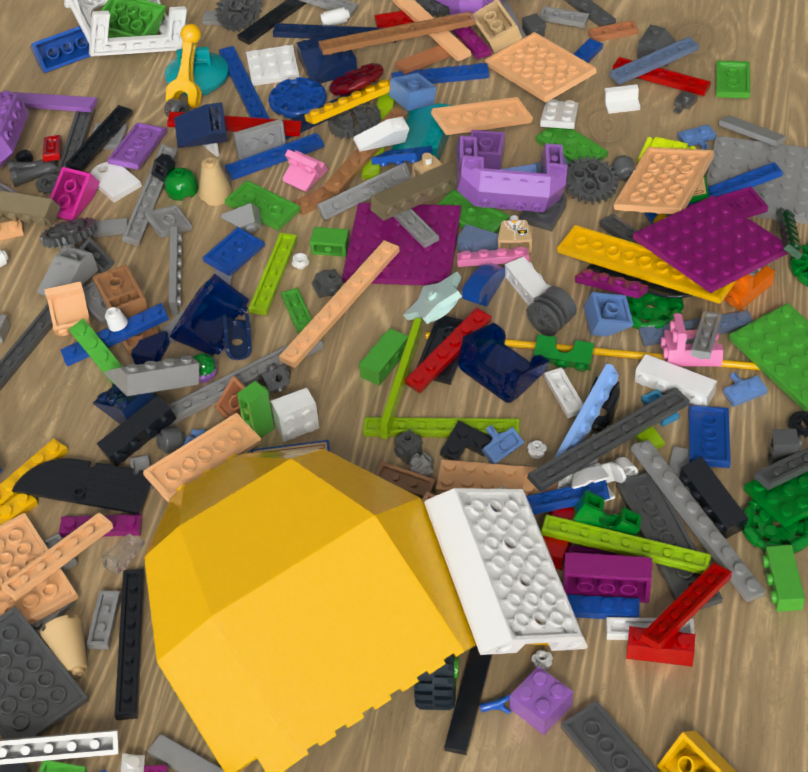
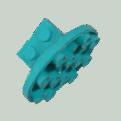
[165,46,229,97]

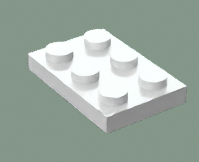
[540,99,579,129]

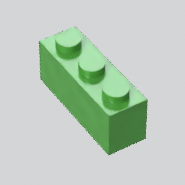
[359,328,409,386]
[237,381,274,438]
[762,545,805,612]

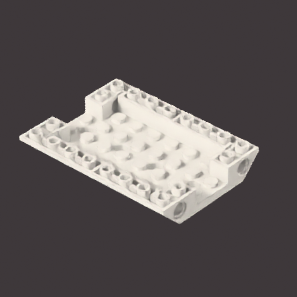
[424,488,588,655]

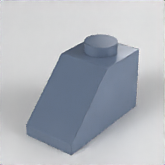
[457,224,499,252]

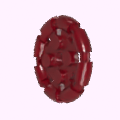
[329,63,384,96]

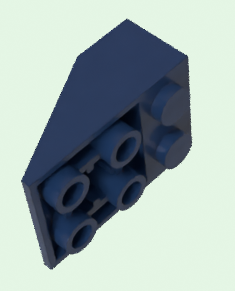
[174,102,228,148]
[93,383,155,424]

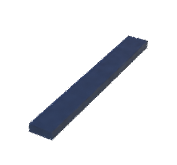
[273,23,396,43]

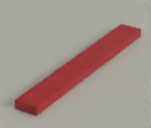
[167,111,302,137]

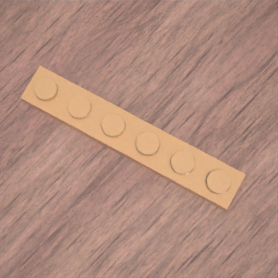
[1,512,113,601]

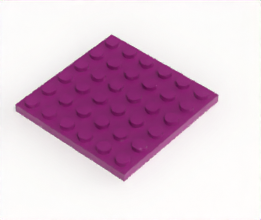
[633,196,789,293]
[342,203,461,285]

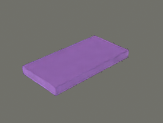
[108,122,167,170]

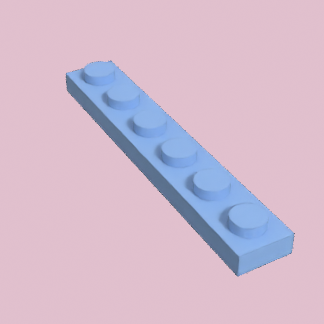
[554,363,619,458]

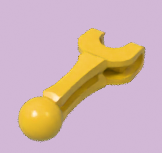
[166,24,202,108]

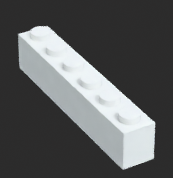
[0,729,120,765]

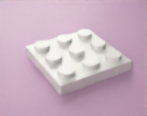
[246,45,299,86]

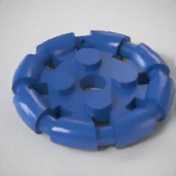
[268,77,327,119]

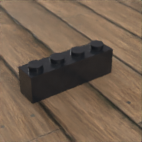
[96,395,177,466]
[679,457,748,539]

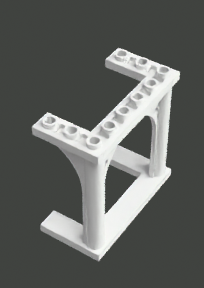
[64,0,187,56]

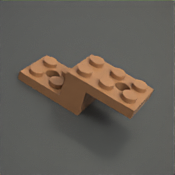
[92,264,163,355]

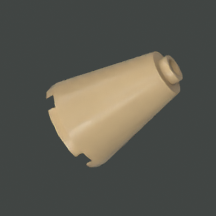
[198,157,233,206]
[40,614,87,677]

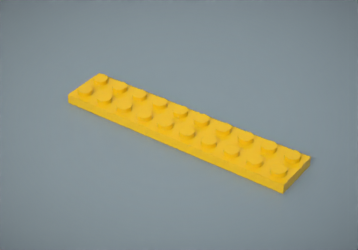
[557,225,737,304]

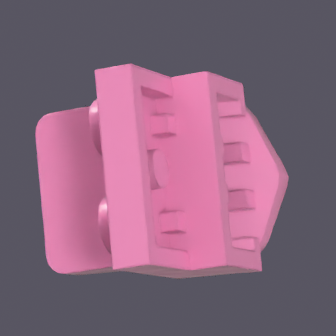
[283,150,328,192]

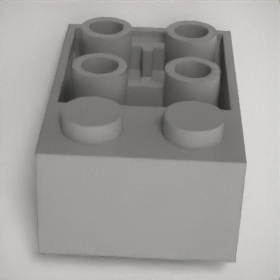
[37,246,98,296]

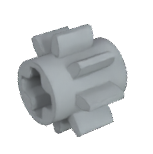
[410,453,434,477]

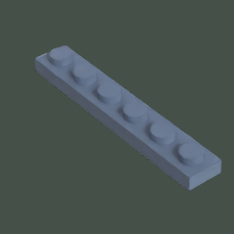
[609,37,699,85]
[639,310,753,346]

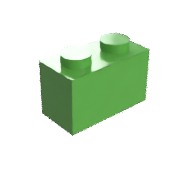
[310,227,350,257]

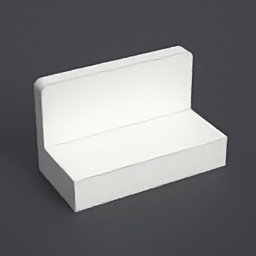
[604,84,640,114]

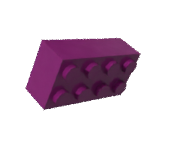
[564,552,652,603]

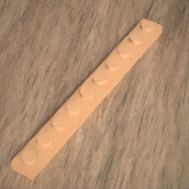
[279,240,399,368]

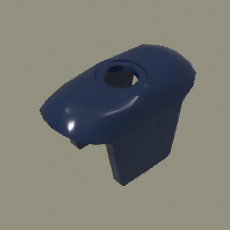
[222,313,252,360]

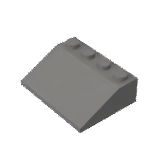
[105,355,199,396]

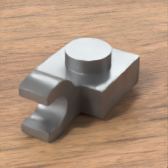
[673,90,698,114]

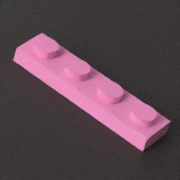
[456,247,530,267]

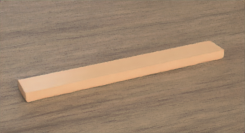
[391,0,471,61]

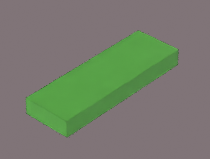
[281,288,312,334]

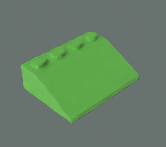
[101,0,166,38]

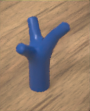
[480,694,511,714]

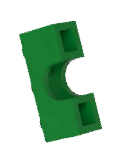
[533,334,595,372]
[573,490,642,536]

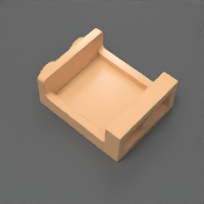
[44,282,92,336]

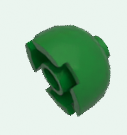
[164,168,199,201]

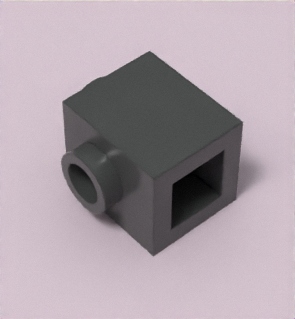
[522,13,546,37]

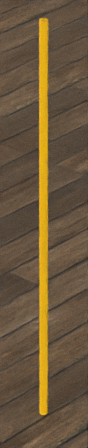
[425,332,761,371]

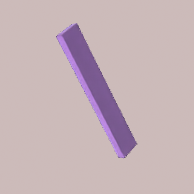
[12,92,98,112]

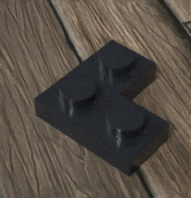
[440,421,492,461]

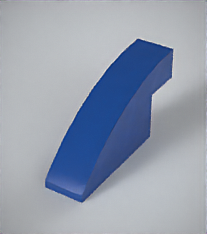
[462,263,505,307]

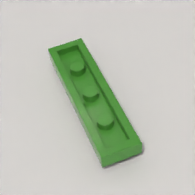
[68,318,122,384]

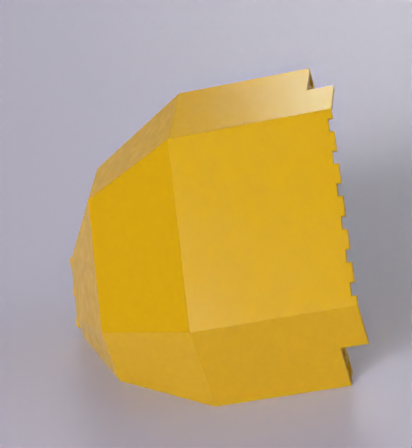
[144,449,476,772]

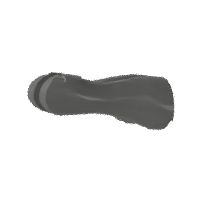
[7,159,58,188]

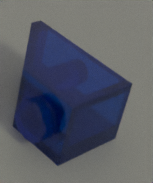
[131,331,170,365]

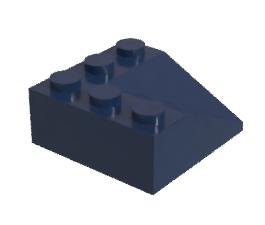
[296,31,357,84]

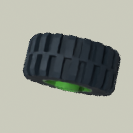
[414,654,459,710]

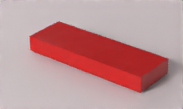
[42,135,61,162]

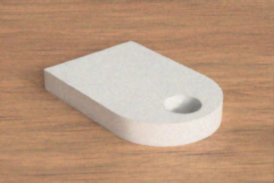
[91,162,142,202]

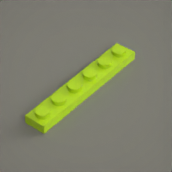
[249,233,298,316]

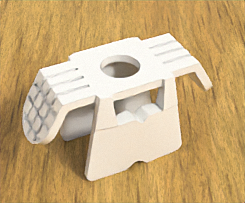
[557,462,626,502]

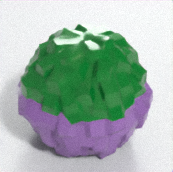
[193,353,217,383]

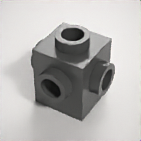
[312,269,343,298]
[258,364,290,393]
[394,429,423,466]

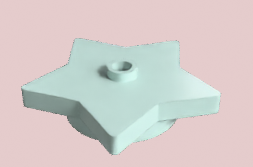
[403,272,462,324]

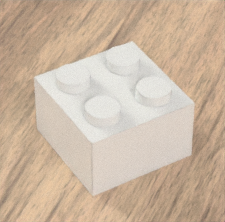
[271,388,319,442]

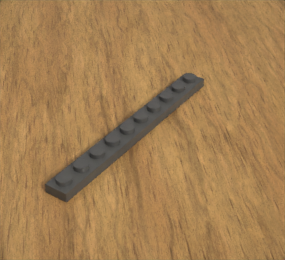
[527,388,690,492]

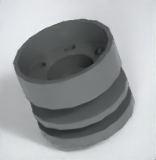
[526,286,577,336]

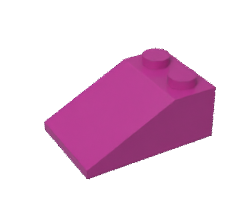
[49,167,100,221]

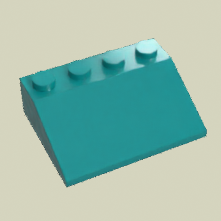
[391,103,454,161]

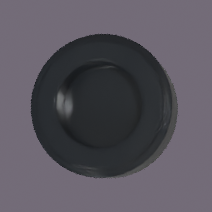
[15,150,33,162]

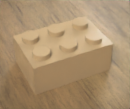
[472,0,522,54]

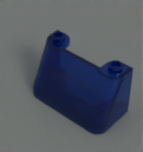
[169,273,249,356]
[458,323,549,403]

